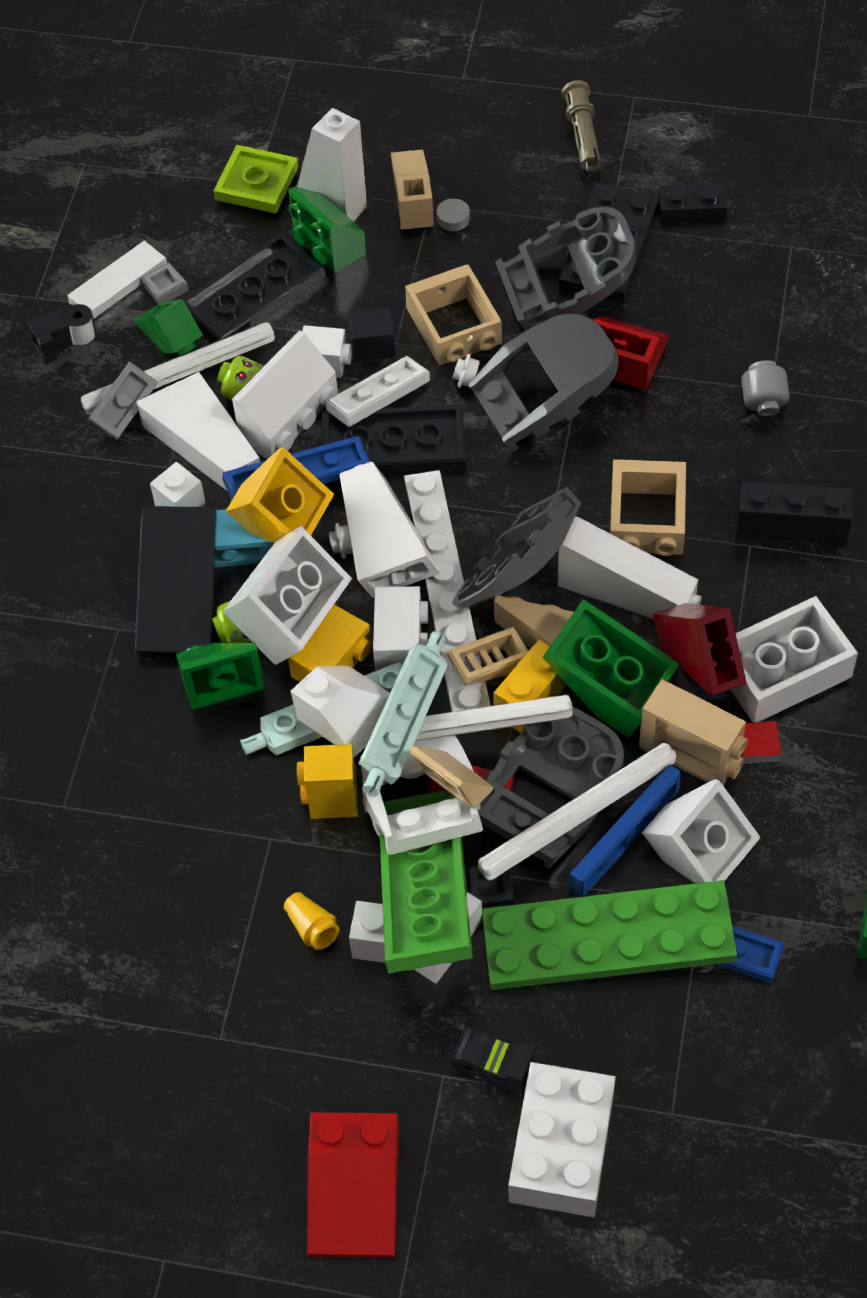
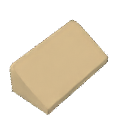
[410,745,493,809]

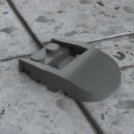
[495,207,636,331]
[468,314,618,451]
[452,487,581,612]
[478,708,624,868]

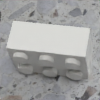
[223,526,352,665]
[730,596,858,723]
[508,1062,616,1217]

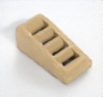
[447,626,529,686]

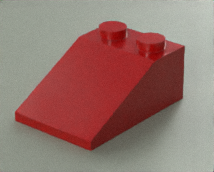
[307,1112,399,1258]

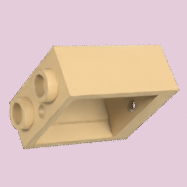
[405,264,502,366]
[610,459,686,556]
[639,679,748,786]

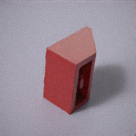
[593,316,669,390]

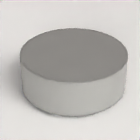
[437,199,470,231]

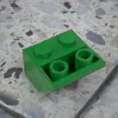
[288,187,366,274]

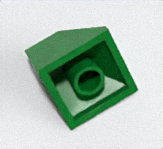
[176,643,265,710]

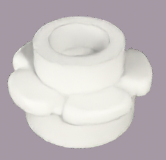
[452,354,480,388]
[329,523,353,559]

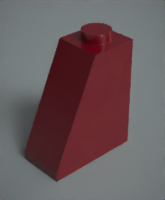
[653,603,747,695]

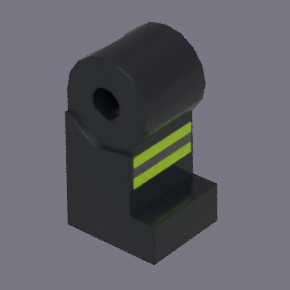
[450,1029,535,1096]

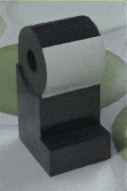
[27,304,96,365]

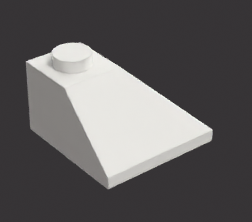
[291,666,390,757]
[642,779,761,884]

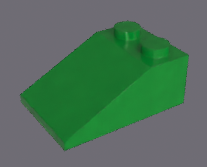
[542,599,679,738]

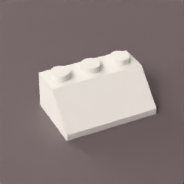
[232,330,338,459]

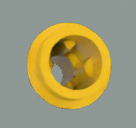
[284,892,339,950]

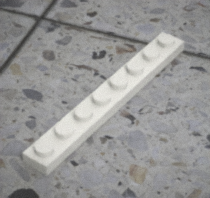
[404,470,491,712]

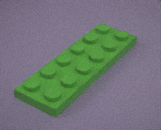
[380,790,473,973]
[482,880,737,990]

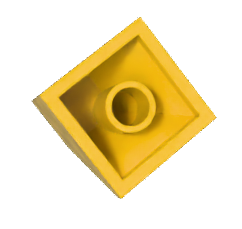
[225,447,334,543]

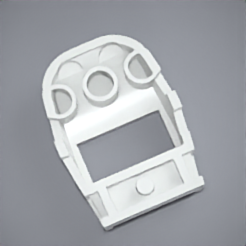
[361,735,483,855]

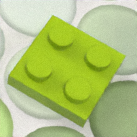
[214,145,298,213]

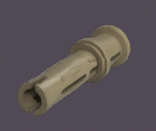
[562,80,601,171]

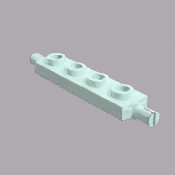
[358,631,448,797]
[240,661,403,755]

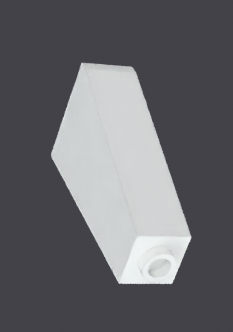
[297,108,367,222]
[137,372,260,490]
[339,462,440,598]
[558,516,701,619]

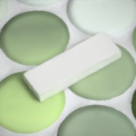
[67,241,167,319]
[326,356,430,427]

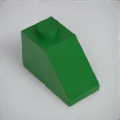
[133,299,203,356]

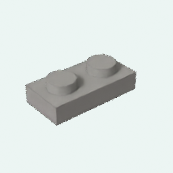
[88,361,158,440]

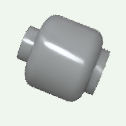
[741,361,790,416]

